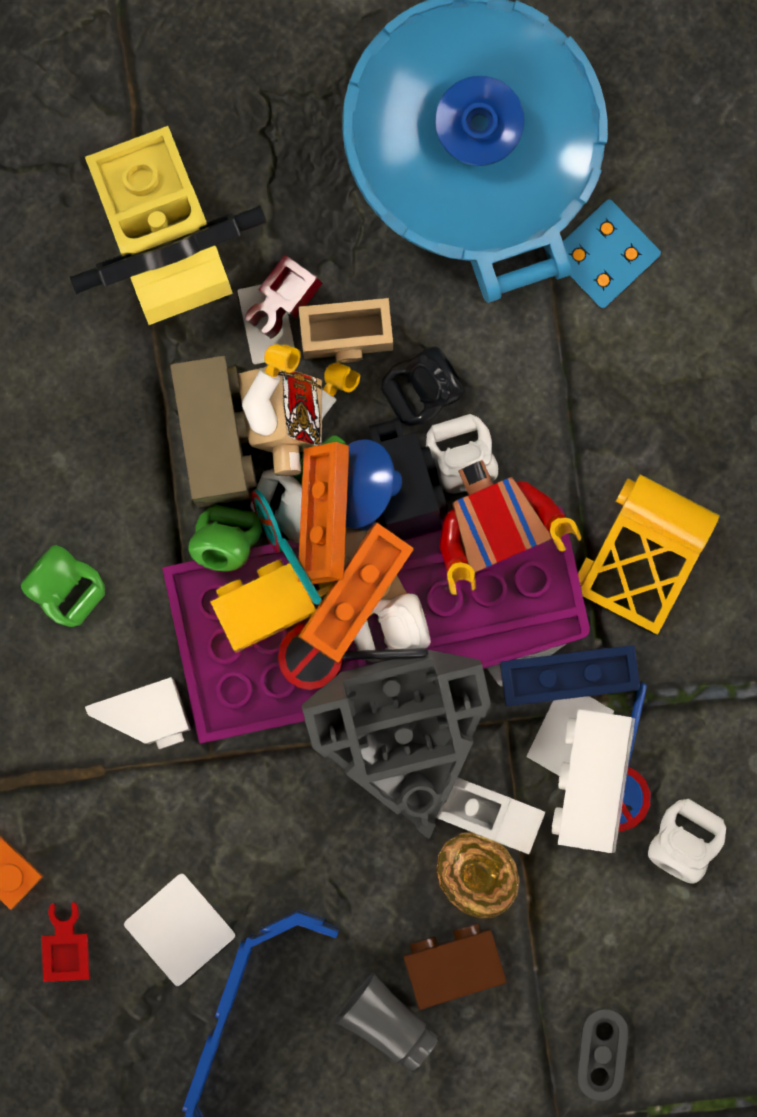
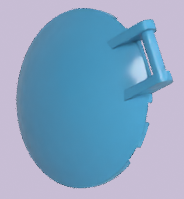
[342,0,608,303]

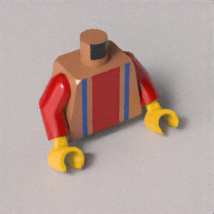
[440,460,582,595]

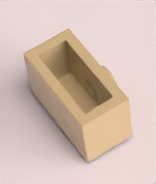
[299,298,393,363]

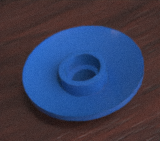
[435,76,524,166]

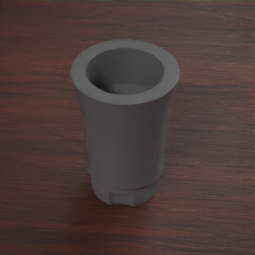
[334,972,438,1072]

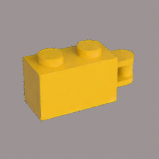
[210,559,335,653]

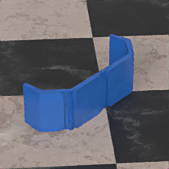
[182,909,340,1117]

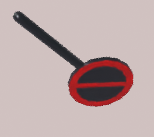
[278,623,428,690]

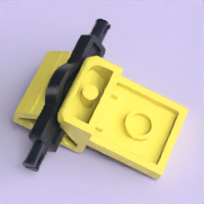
[70,126,267,325]

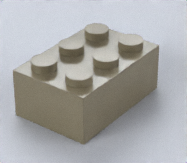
[170,356,257,508]

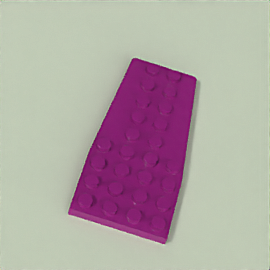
[162,506,590,744]

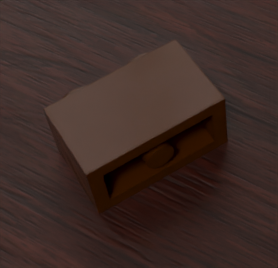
[403,923,507,1010]

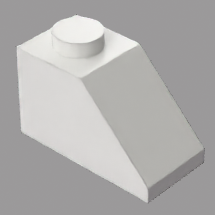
[85,677,191,749]
[436,778,545,854]

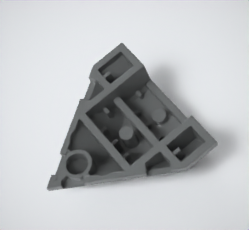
[302,650,491,839]

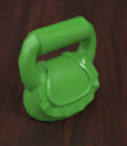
[188,504,262,572]
[21,545,106,627]

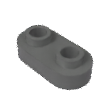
[577,1008,628,1101]

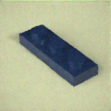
[500,645,640,707]

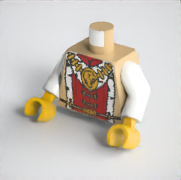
[238,344,360,476]

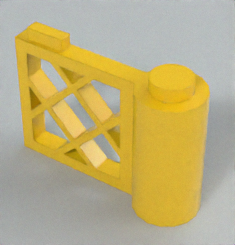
[578,474,720,635]

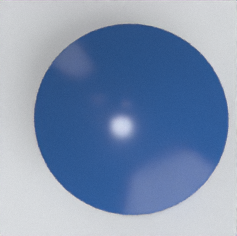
[346,439,402,531]

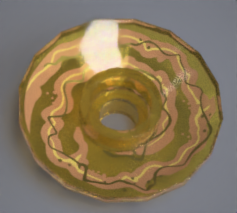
[436,832,520,918]

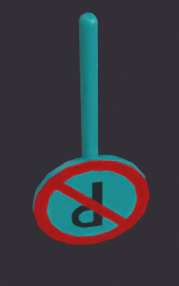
[251,489,322,605]

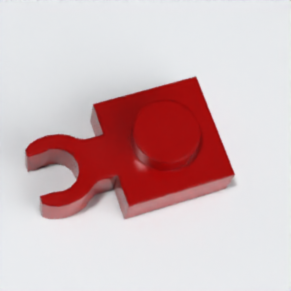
[41,902,91,982]

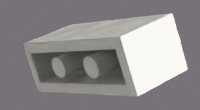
[552,709,635,853]

